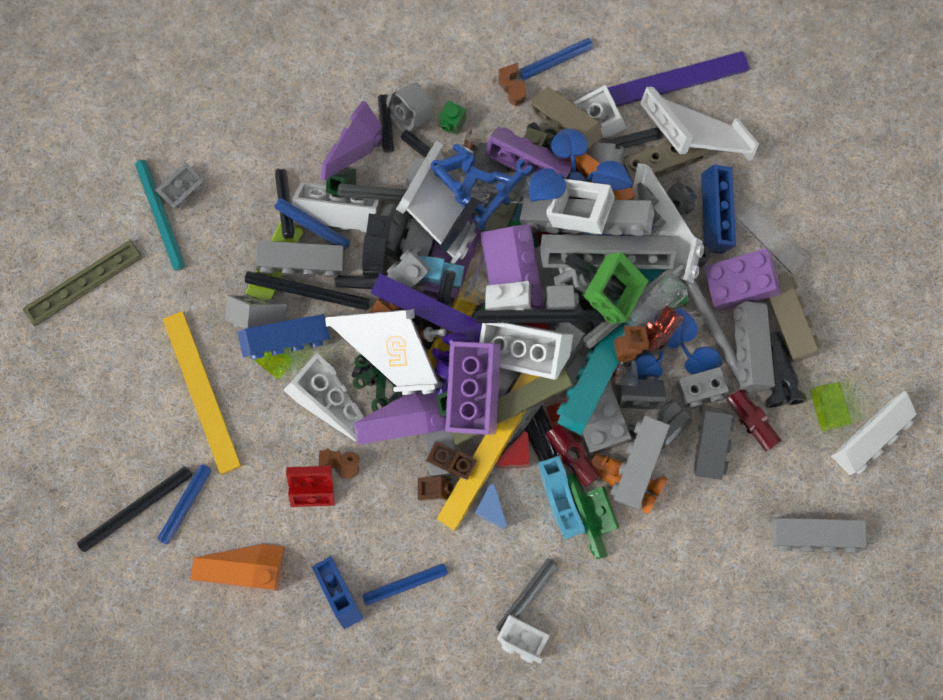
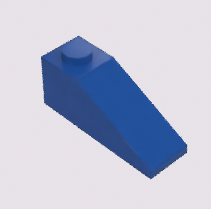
[312,556,364,630]

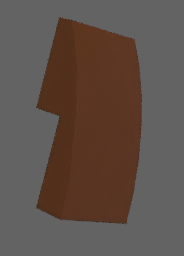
[425,441,477,481]

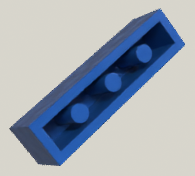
[701,164,736,254]
[237,314,330,360]

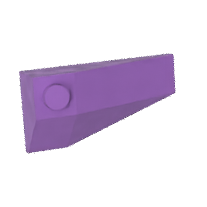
[320,101,383,180]
[354,390,446,445]

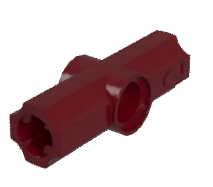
[726,390,782,452]
[546,424,601,488]

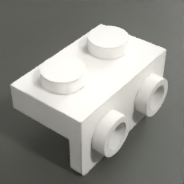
[485,281,533,310]
[497,614,550,664]

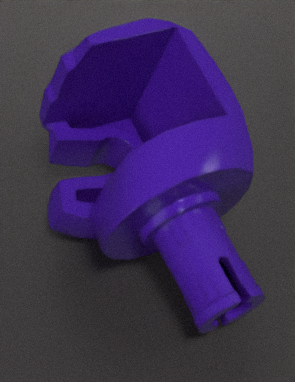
[431,333,473,395]

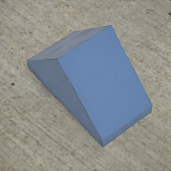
[475,484,507,529]

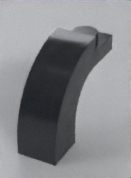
[362,213,391,277]

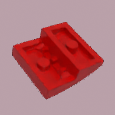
[286,466,335,507]

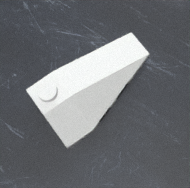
[283,353,364,441]

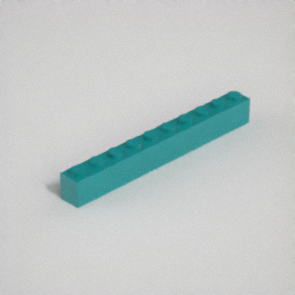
[557,269,666,435]

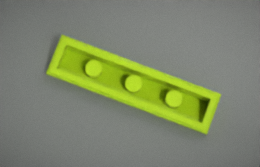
[245,221,304,300]

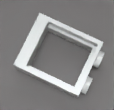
[547,179,615,234]

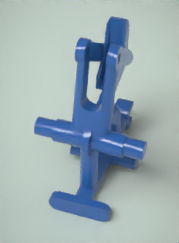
[430,144,534,232]

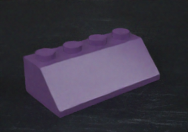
[485,126,572,179]
[480,224,545,310]
[445,342,501,435]

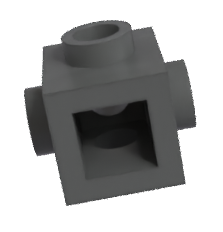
[667,181,698,216]

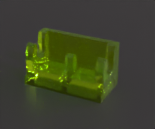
[249,352,293,380]
[810,382,852,432]

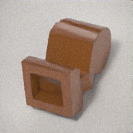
[498,62,526,106]
[614,326,649,362]
[319,448,360,479]

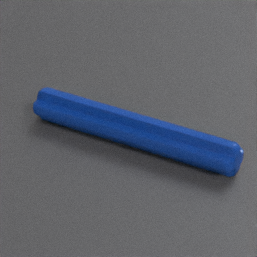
[519,38,593,80]
[274,198,350,251]
[157,464,211,545]
[363,563,448,605]

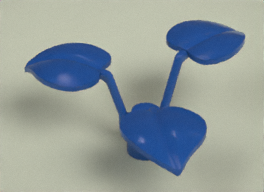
[529,129,632,202]
[624,307,722,380]

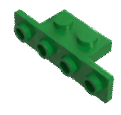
[567,474,620,559]

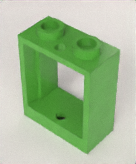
[584,252,648,324]

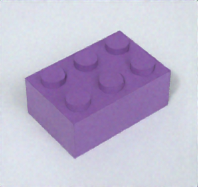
[704,248,782,311]

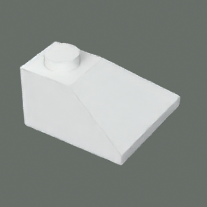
[573,85,627,138]

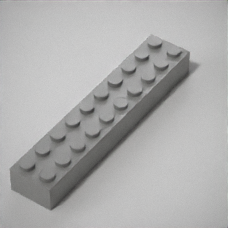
[535,246,631,456]

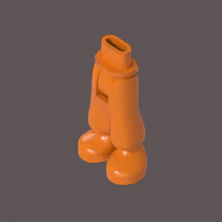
[591,453,668,515]

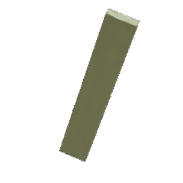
[22,240,143,327]
[450,366,574,445]

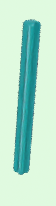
[135,159,185,271]

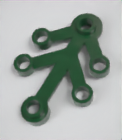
[353,354,402,412]

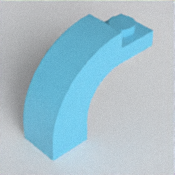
[398,256,464,289]
[538,456,585,540]

